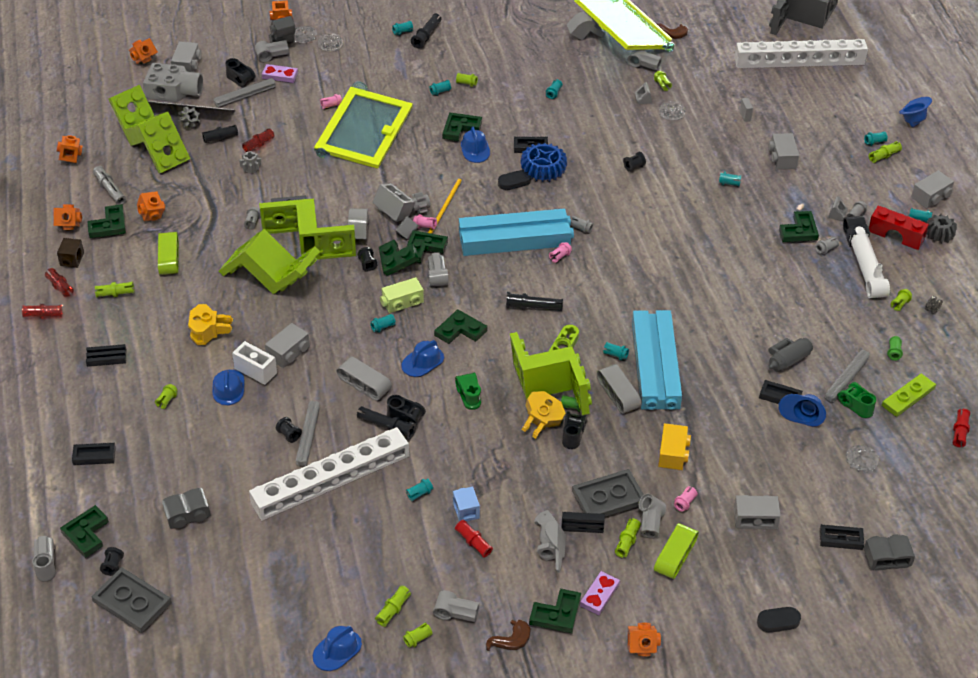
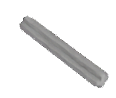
[214,78,276,107]
[825,350,870,403]
[296,401,320,466]

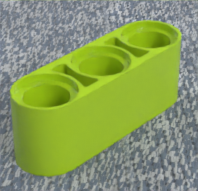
[158,232,179,275]
[654,523,699,579]

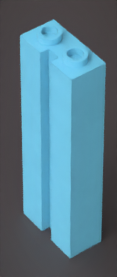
[459,209,574,256]
[632,310,682,410]

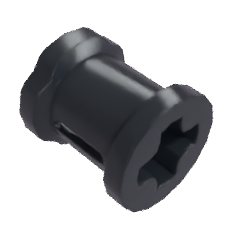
[623,151,646,172]
[357,247,378,271]
[275,417,302,443]
[100,547,124,576]

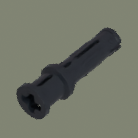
[411,13,442,49]
[506,292,563,311]
[357,406,416,440]

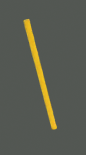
[428,179,462,234]

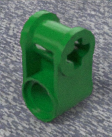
[455,372,481,410]
[837,382,876,418]

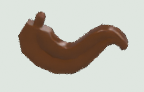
[656,23,688,39]
[486,620,531,651]

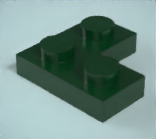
[442,112,482,141]
[87,204,126,238]
[779,211,819,242]
[406,230,448,263]
[379,239,419,276]
[434,309,488,344]
[60,505,109,558]
[529,588,581,633]

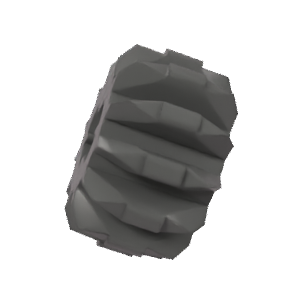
[927,214,957,244]

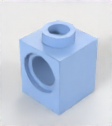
[453,486,480,521]

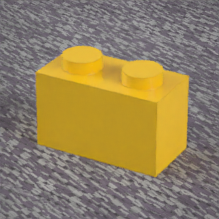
[658,423,691,470]

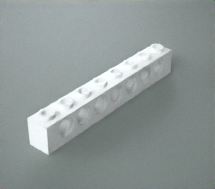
[734,39,868,68]
[249,427,409,521]

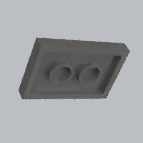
[572,469,644,517]
[91,567,172,633]

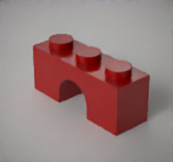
[869,205,929,250]

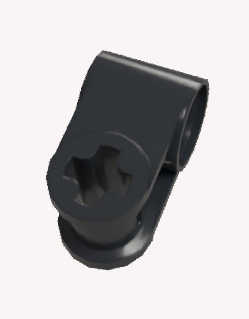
[225,58,256,87]
[387,395,426,427]
[562,411,587,449]

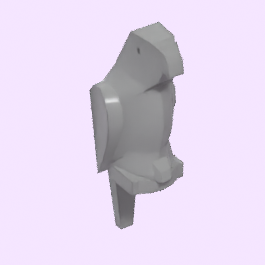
[534,510,566,573]

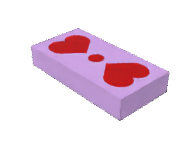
[262,64,298,83]
[580,571,620,615]

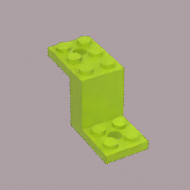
[108,85,190,173]
[259,198,356,260]
[218,229,320,294]
[510,332,592,415]

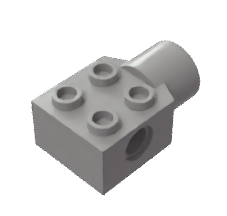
[143,63,203,102]

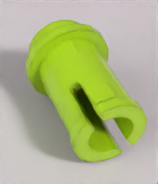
[654,71,672,91]
[456,73,478,87]
[891,289,912,311]
[155,384,178,409]
[403,622,433,648]

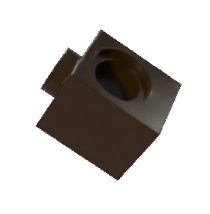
[57,238,84,268]

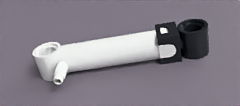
[843,216,890,298]

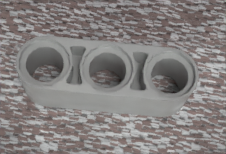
[336,357,392,401]
[597,364,641,414]

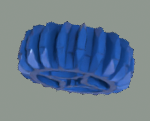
[520,143,567,182]

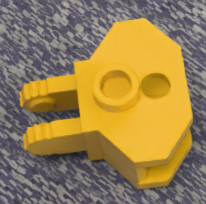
[188,304,233,345]
[521,391,566,439]

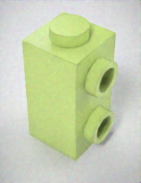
[380,278,424,313]

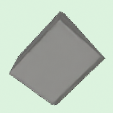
[635,82,652,104]
[828,196,848,221]
[396,216,419,240]

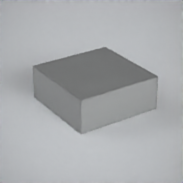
[740,98,753,122]

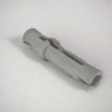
[93,166,126,205]

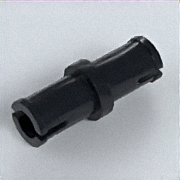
[202,125,238,143]

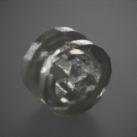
[925,296,943,315]

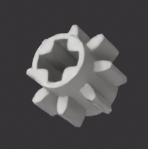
[178,106,200,128]
[239,151,262,173]
[411,192,431,214]

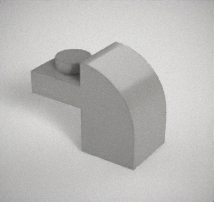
[567,11,606,40]
[348,208,369,239]

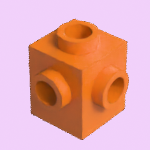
[270,0,293,20]
[129,38,158,64]
[56,135,83,163]
[137,191,165,221]
[54,204,82,230]
[628,622,661,656]

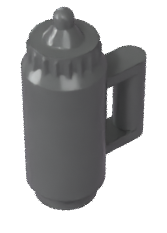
[768,338,813,371]

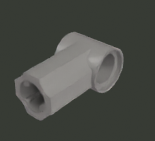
[255,40,289,62]
[627,50,662,71]
[428,253,449,287]
[638,493,666,539]
[32,536,56,581]
[433,590,480,622]

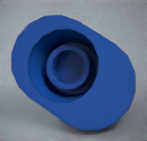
[899,97,932,127]
[461,127,490,163]
[401,340,444,377]
[212,369,244,405]
[779,394,826,427]
[312,626,362,671]

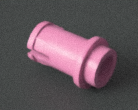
[320,94,342,109]
[413,214,437,229]
[549,242,572,263]
[674,486,698,512]

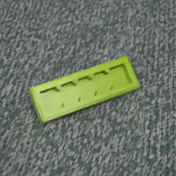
[882,373,936,417]

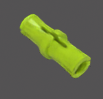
[868,141,902,163]
[95,281,135,298]
[615,518,641,558]
[375,586,411,627]

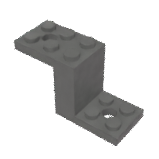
[769,0,838,35]

